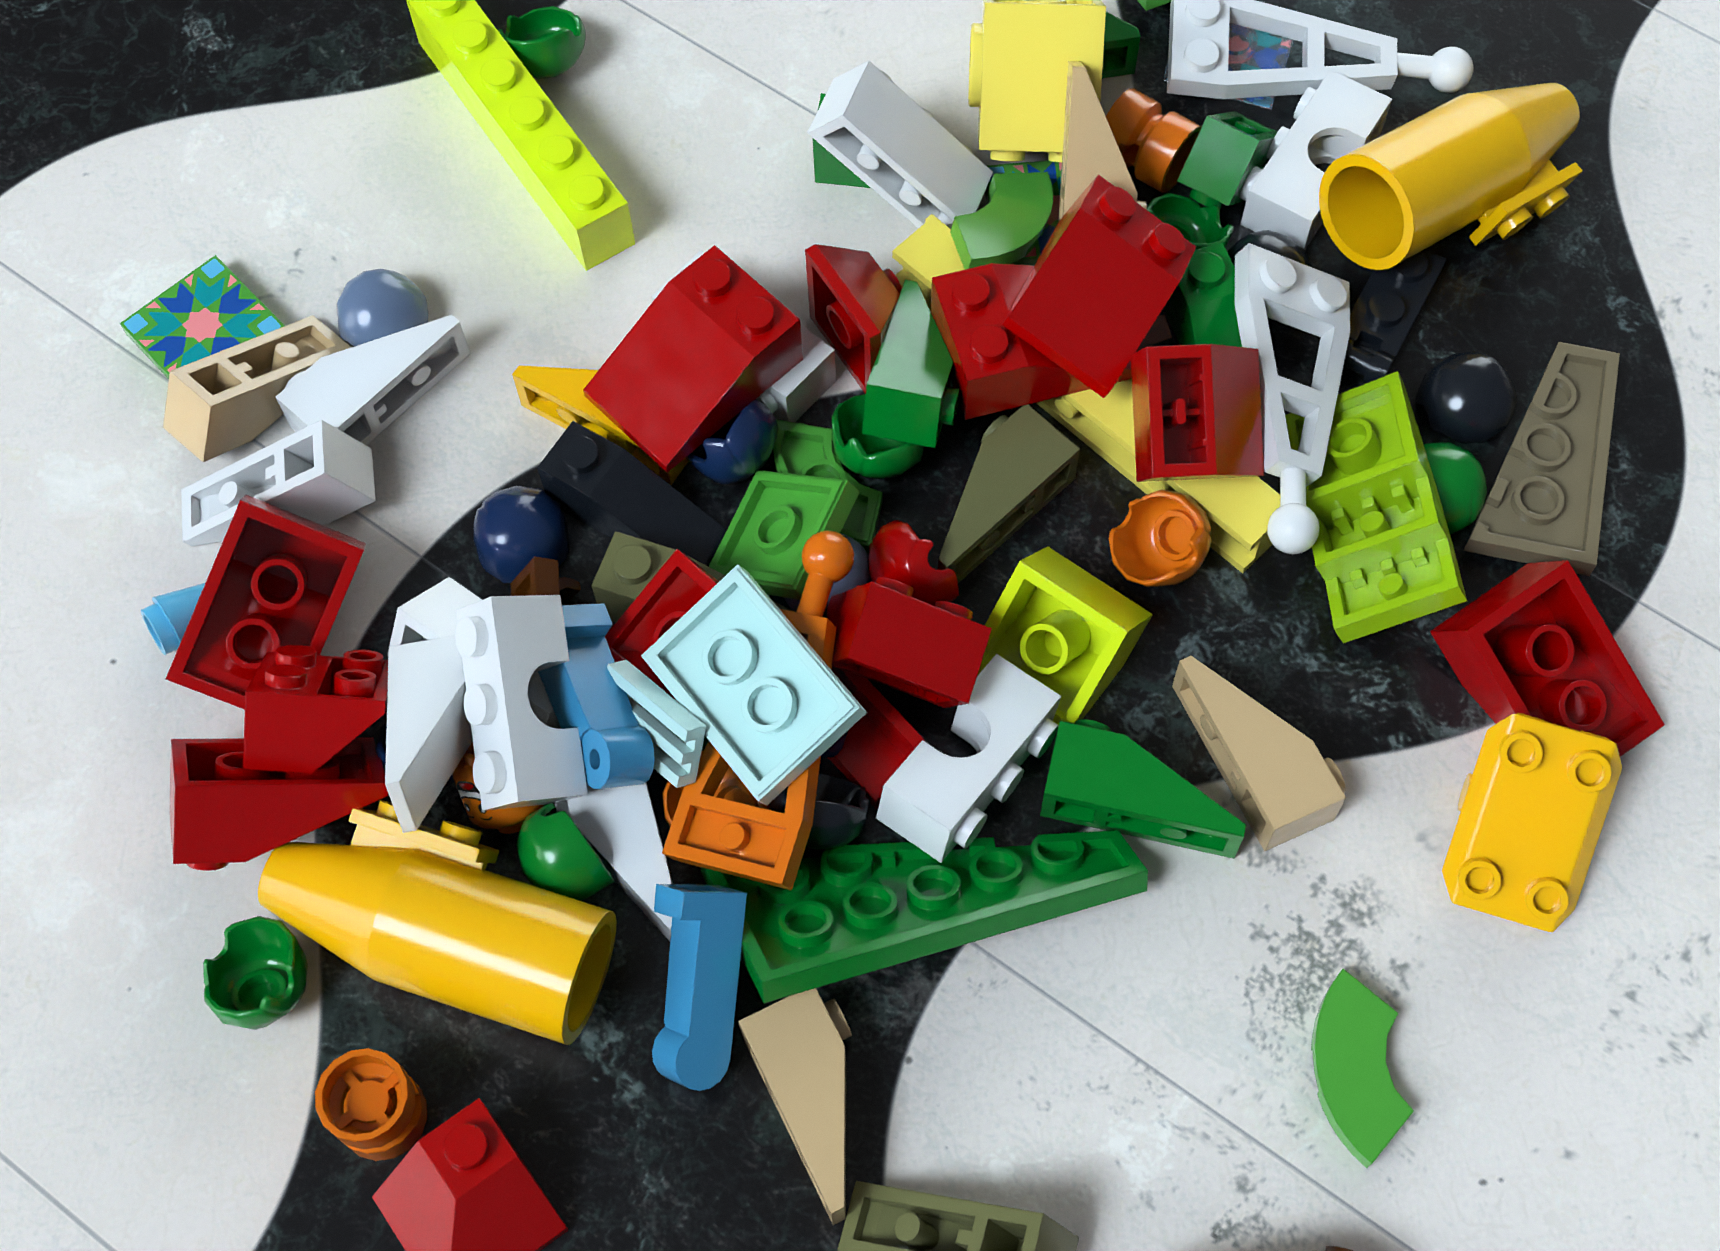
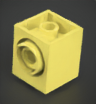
[968,0,1106,163]

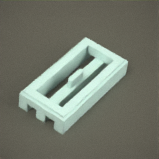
[607,660,706,788]

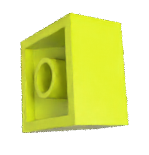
[977,546,1153,725]

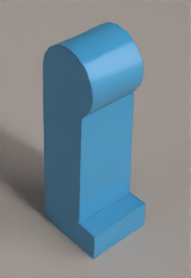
[538,603,655,789]
[652,884,747,1091]

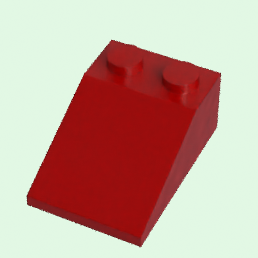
[1002,174,1196,398]
[583,245,803,473]
[931,263,1136,420]
[165,495,366,710]
[1430,560,1665,757]
[169,737,388,871]

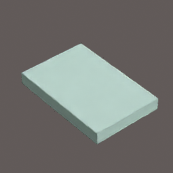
[641,564,867,805]

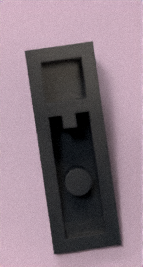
[537,421,727,567]

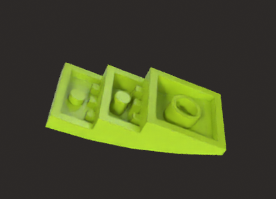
[1285,371,1467,643]

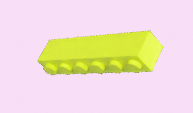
[406,0,636,271]

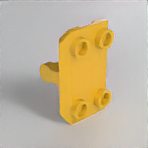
[1442,713,1622,932]

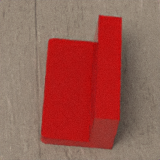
[829,665,925,809]

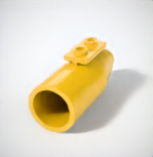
[1319,83,1583,270]
[258,800,617,1045]

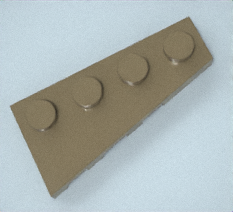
[1463,342,1620,576]

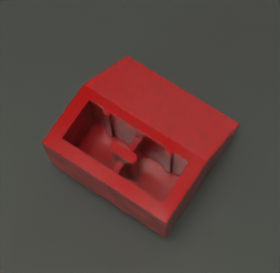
[1131,344,1264,482]
[827,577,992,708]
[243,645,388,774]

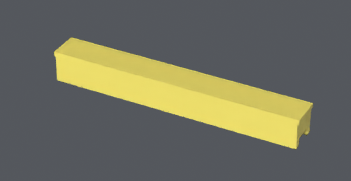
[892,214,1280,574]

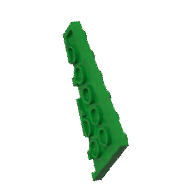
[700,830,1148,1003]

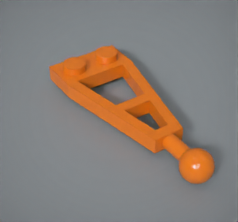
[662,530,854,890]

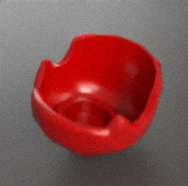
[868,520,959,606]

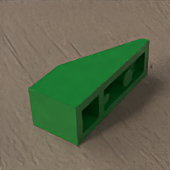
[862,280,960,448]
[1040,720,1246,859]

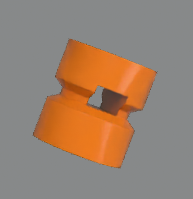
[1106,88,1202,194]
[315,1048,427,1161]

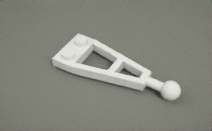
[1167,0,1474,99]
[1234,243,1350,554]

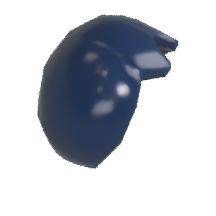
[686,399,778,485]
[473,486,569,583]

